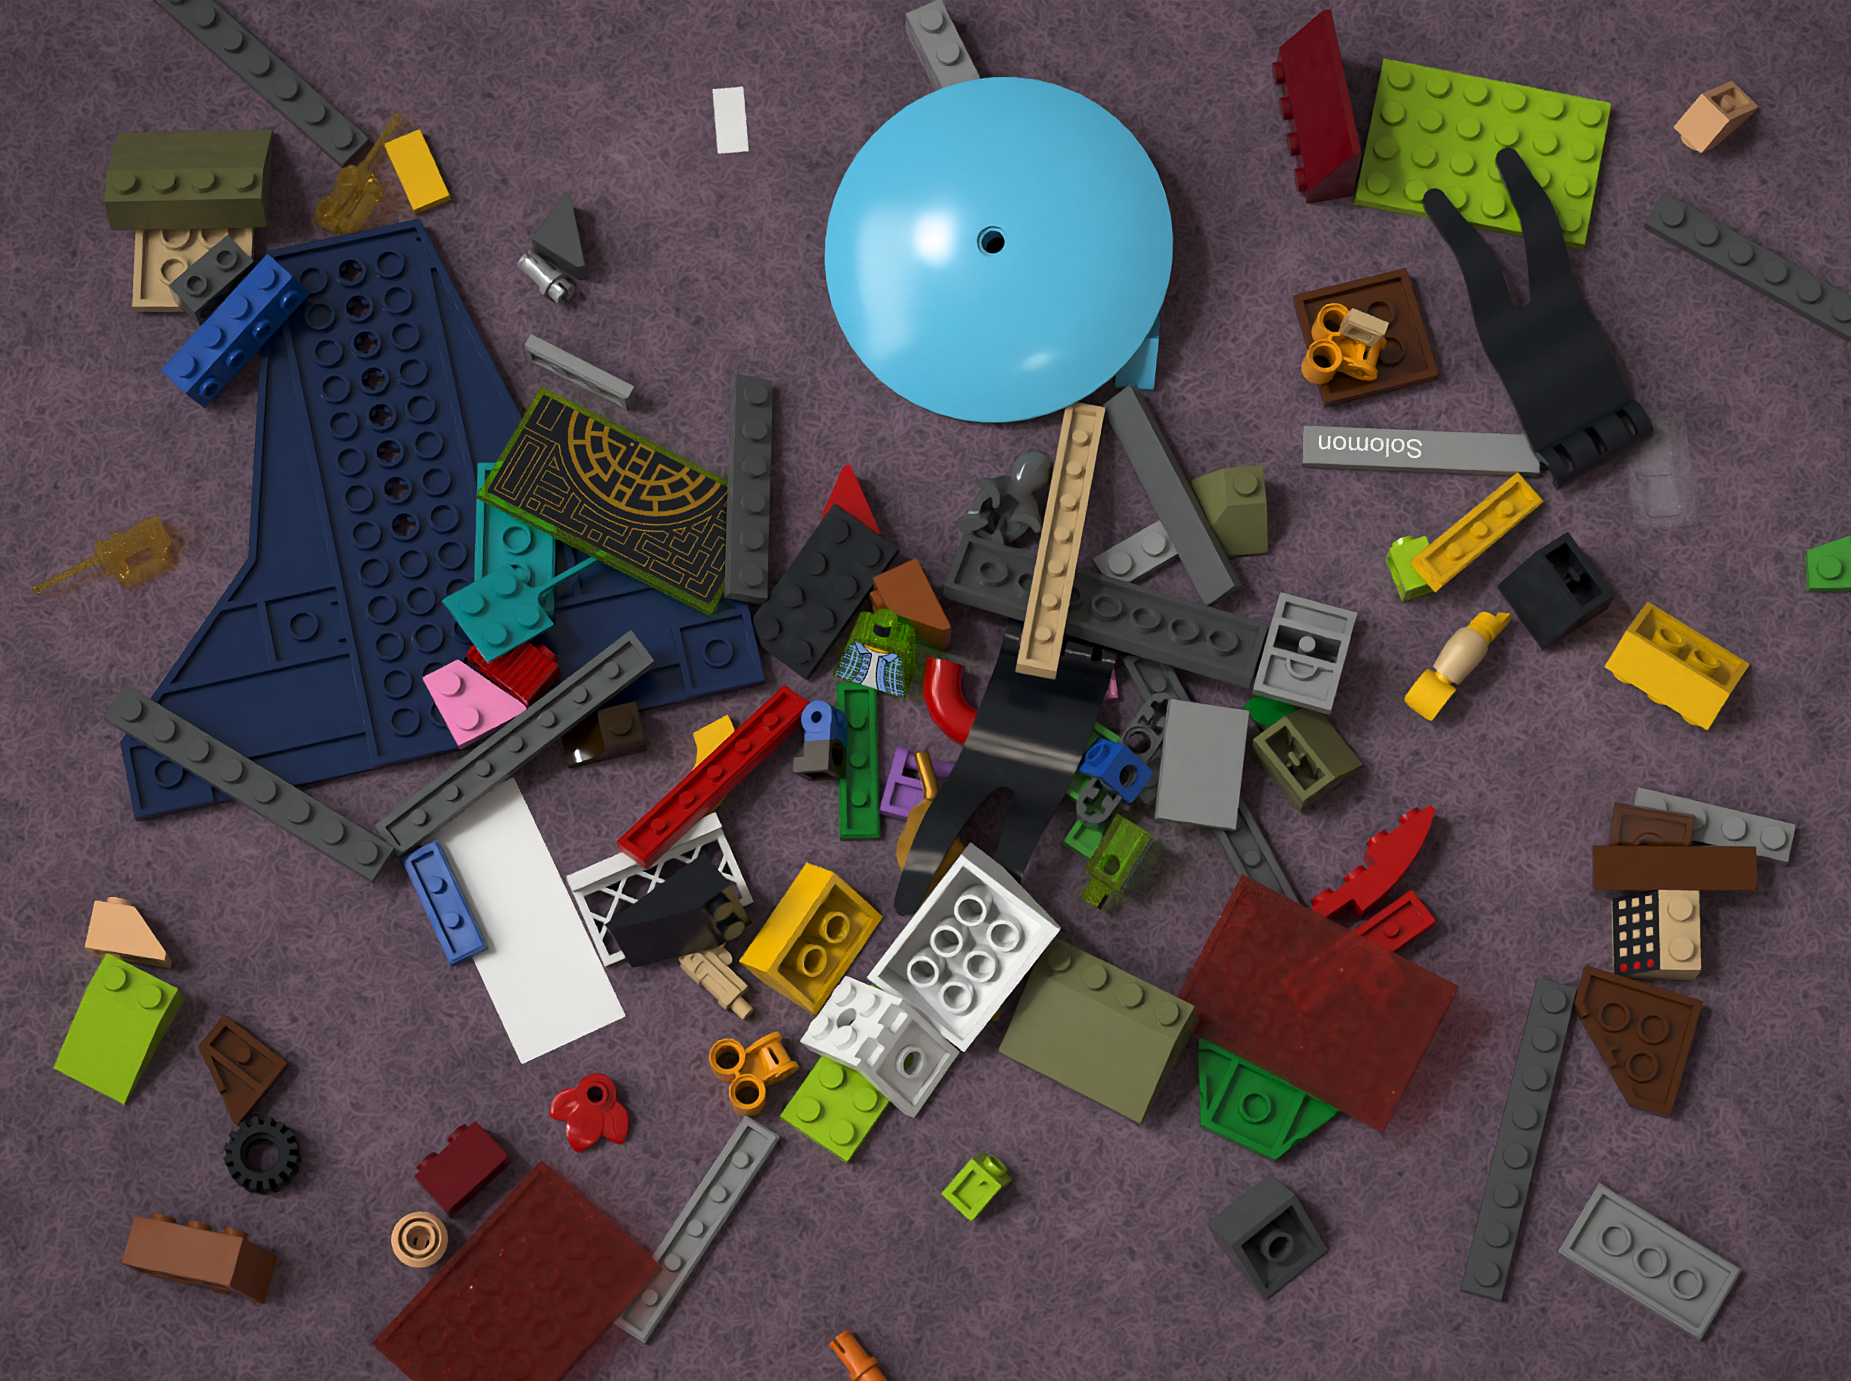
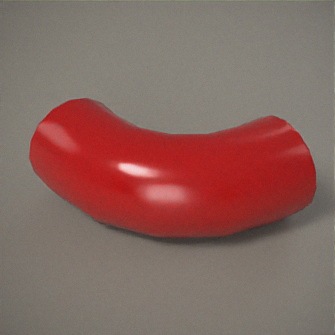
[923,657,978,746]

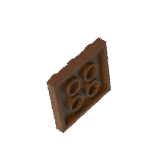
[1292,268,1439,408]

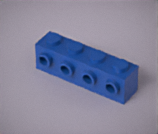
[161,254,310,409]

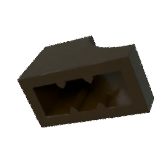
[562,701,647,769]

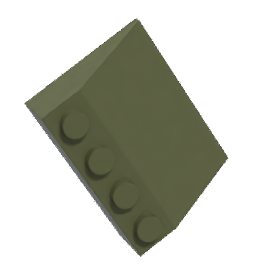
[104,129,274,230]
[998,937,1200,1125]

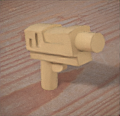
[678,942,754,1020]

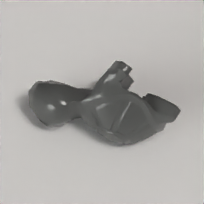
[957,450,1053,546]

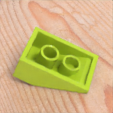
[53,953,185,1105]

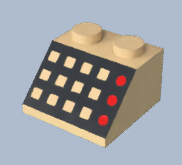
[1611,890,1701,980]

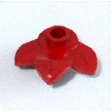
[549,1073,629,1152]

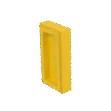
[384,129,451,215]

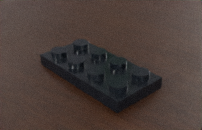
[744,503,901,680]

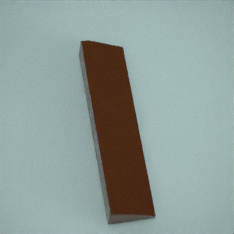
[1592,845,1758,891]

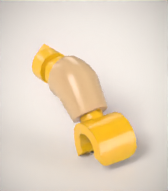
[1404,612,1511,721]

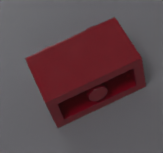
[414,1121,511,1219]

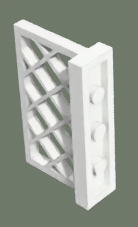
[566,812,753,967]

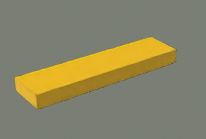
[1409,472,1544,593]

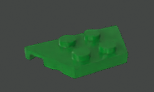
[1197,1036,1344,1163]

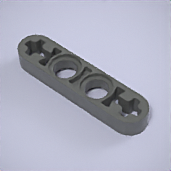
[1076,692,1176,828]

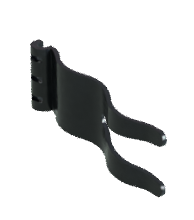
[1422,148,1654,491]
[894,617,1118,918]

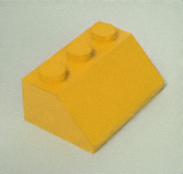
[1605,601,1750,730]
[739,863,883,1016]

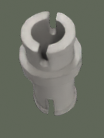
[517,249,576,306]

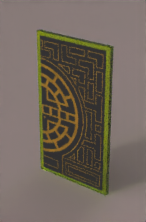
[477,386,772,617]

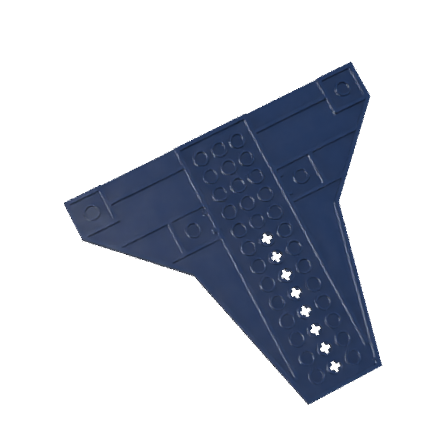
[120,219,765,822]

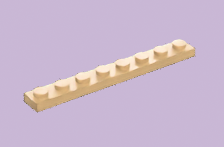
[1015,402,1105,680]

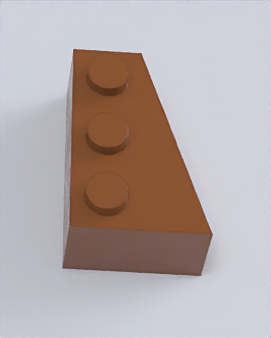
[121,1213,278,1304]

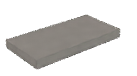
[1557,1183,1742,1341]

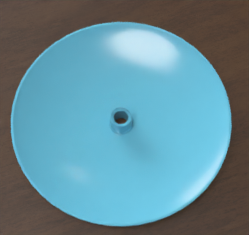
[825,77,1173,423]

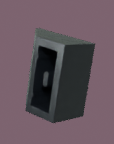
[1497,532,1614,651]

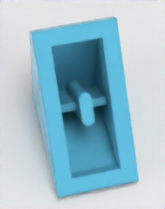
[1115,316,1160,392]

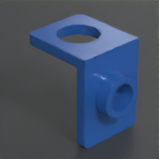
[1077,738,1153,803]

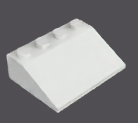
[867,842,1061,1052]

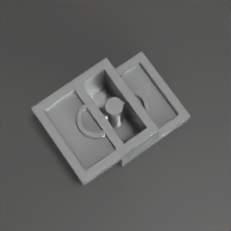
[1252,592,1357,715]

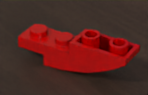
[1308,804,1436,930]

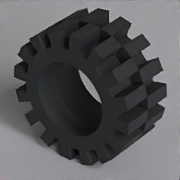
[224,1116,301,1195]

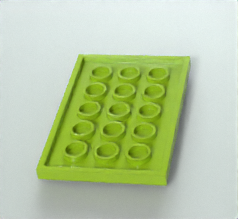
[1354,58,1611,250]

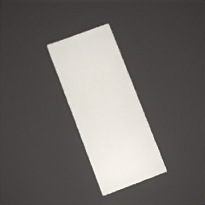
[420,778,625,1064]

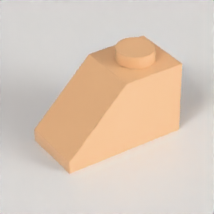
[1674,81,1759,154]
[85,897,172,969]

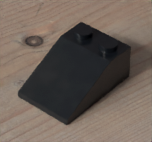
[605,853,752,968]

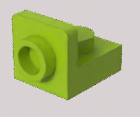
[941,1152,1012,1221]

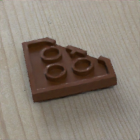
[1573,965,1703,1119]

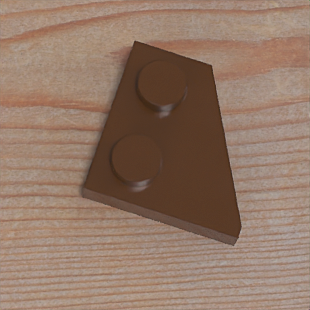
[198,1015,289,1127]

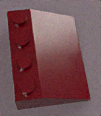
[1272,9,1362,204]

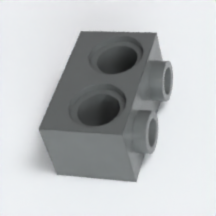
[168,234,256,327]

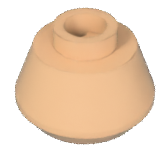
[391,1211,448,1268]

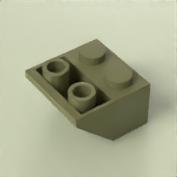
[1250,708,1363,813]

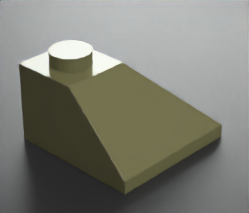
[1188,465,1268,558]

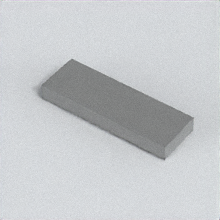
[524,334,636,411]

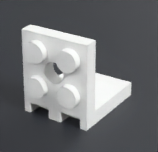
[800,976,959,1118]

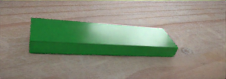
[836,682,880,841]

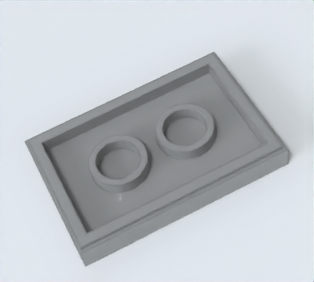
[1154,699,1249,831]

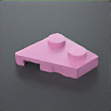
[422,660,527,750]

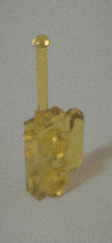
[312,113,402,236]
[32,515,173,595]

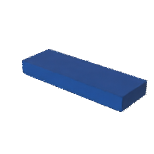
[401,840,489,966]

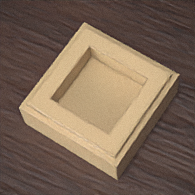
[1338,308,1389,347]

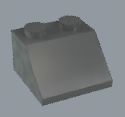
[1207,1173,1328,1300]

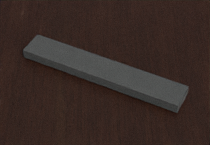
[1102,385,1242,607]

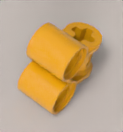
[1301,303,1387,385]
[709,1031,799,1117]

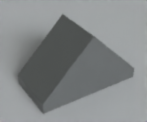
[532,194,587,280]

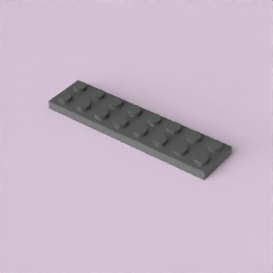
[942,533,1269,689]

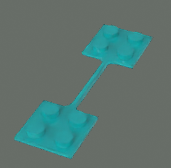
[442,550,611,663]

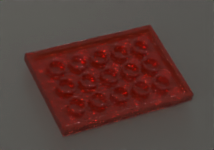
[1177,874,1460,1133]
[372,1160,663,1381]

